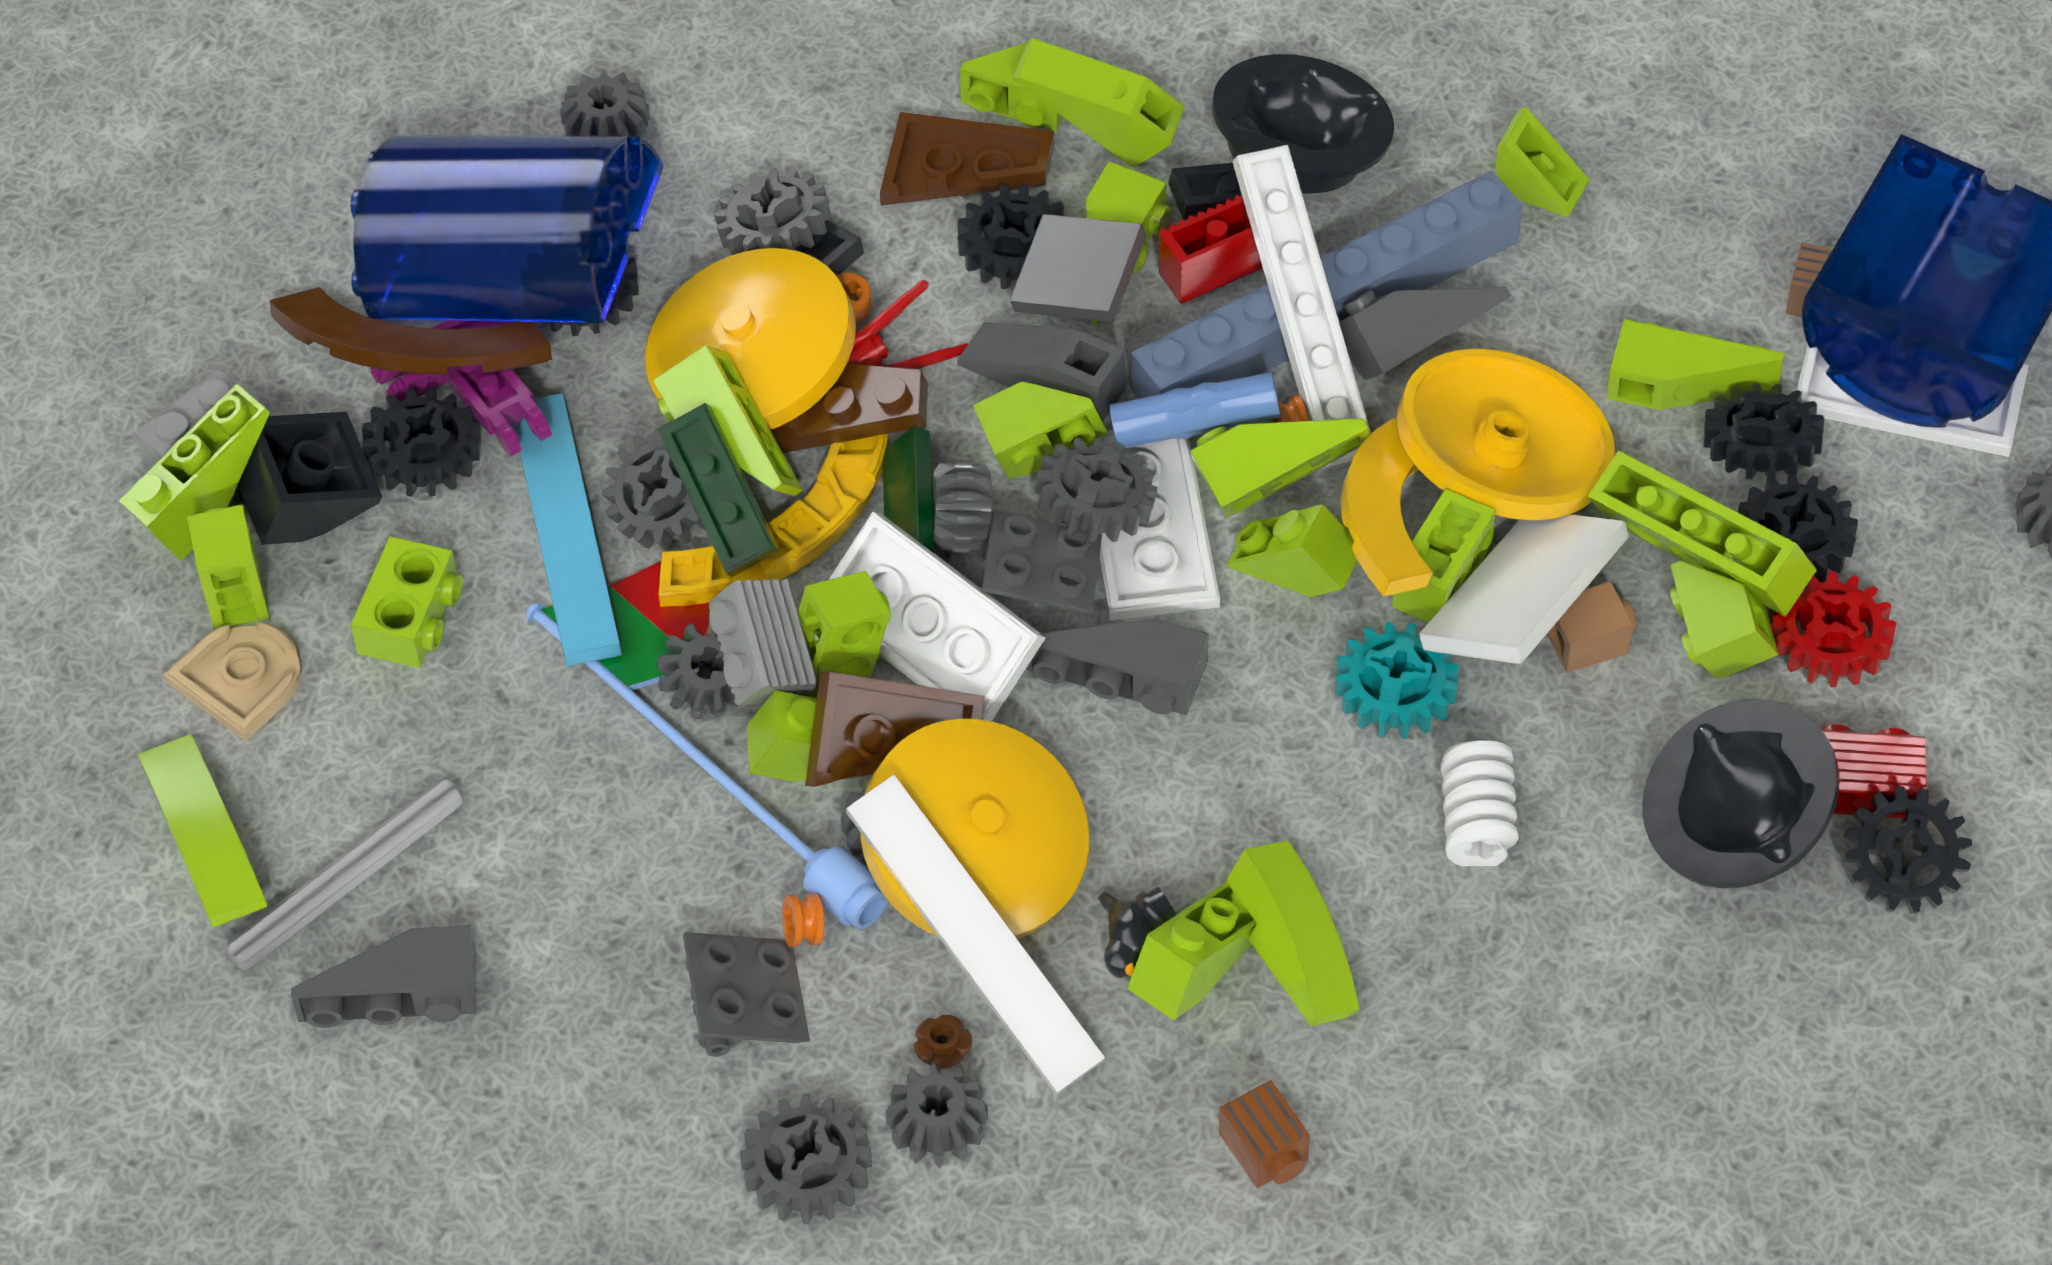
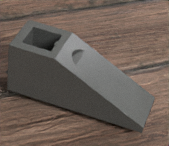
[957,322,1125,421]
[1026,618,1209,715]
[291,925,477,1028]

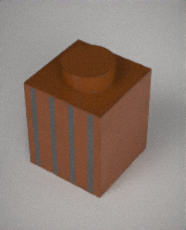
[1219,1080,1310,1188]

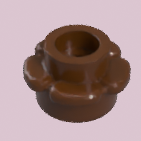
[914,1015,972,1069]

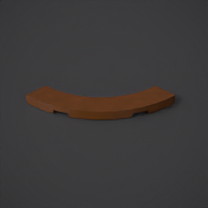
[269,287,552,375]

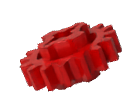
[1771,571,1896,687]

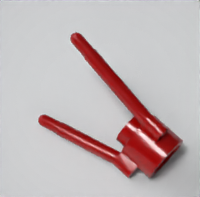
[847,280,968,369]

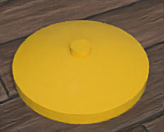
[645,248,856,430]
[1397,349,1615,520]
[860,719,1090,940]

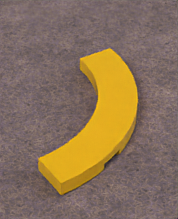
[1341,417,1433,597]
[659,433,889,607]

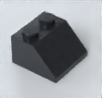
[238,412,382,545]

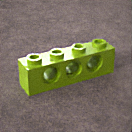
[1588,450,1817,617]

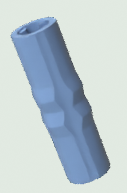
[1110,372,1281,448]

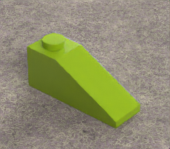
[653,345,803,496]
[1190,418,1370,519]

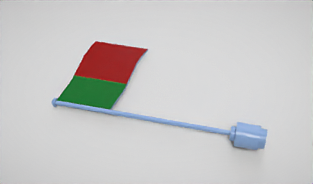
[526,561,889,930]

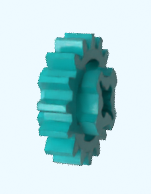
[1335,622,1459,739]

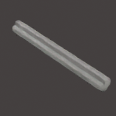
[225,778,463,971]

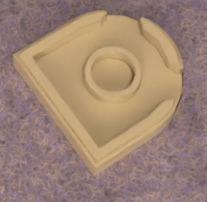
[163,622,302,742]

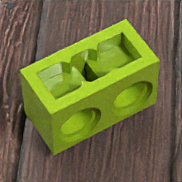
[1392,488,1496,623]
[187,504,269,630]
[350,536,463,668]
[798,571,891,698]

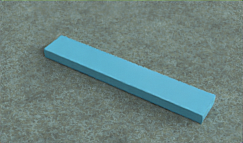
[514,393,621,667]

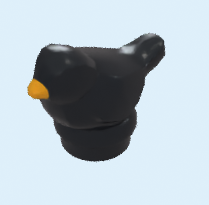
[1098,887,1177,978]

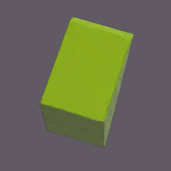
[1495,107,1590,217]

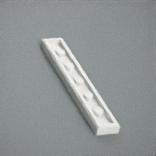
[1232,145,1371,471]
[846,775,1105,1095]

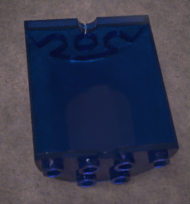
[1802,134,2052,428]
[350,135,664,323]

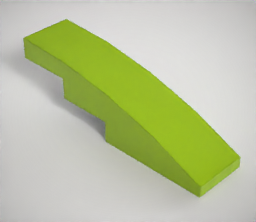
[138,734,268,928]

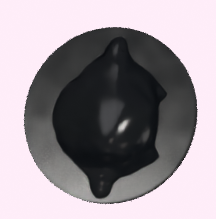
[1212,54,1394,194]
[1642,699,1840,888]

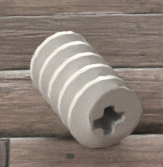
[1441,740,1519,866]

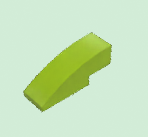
[1226,840,1360,1027]

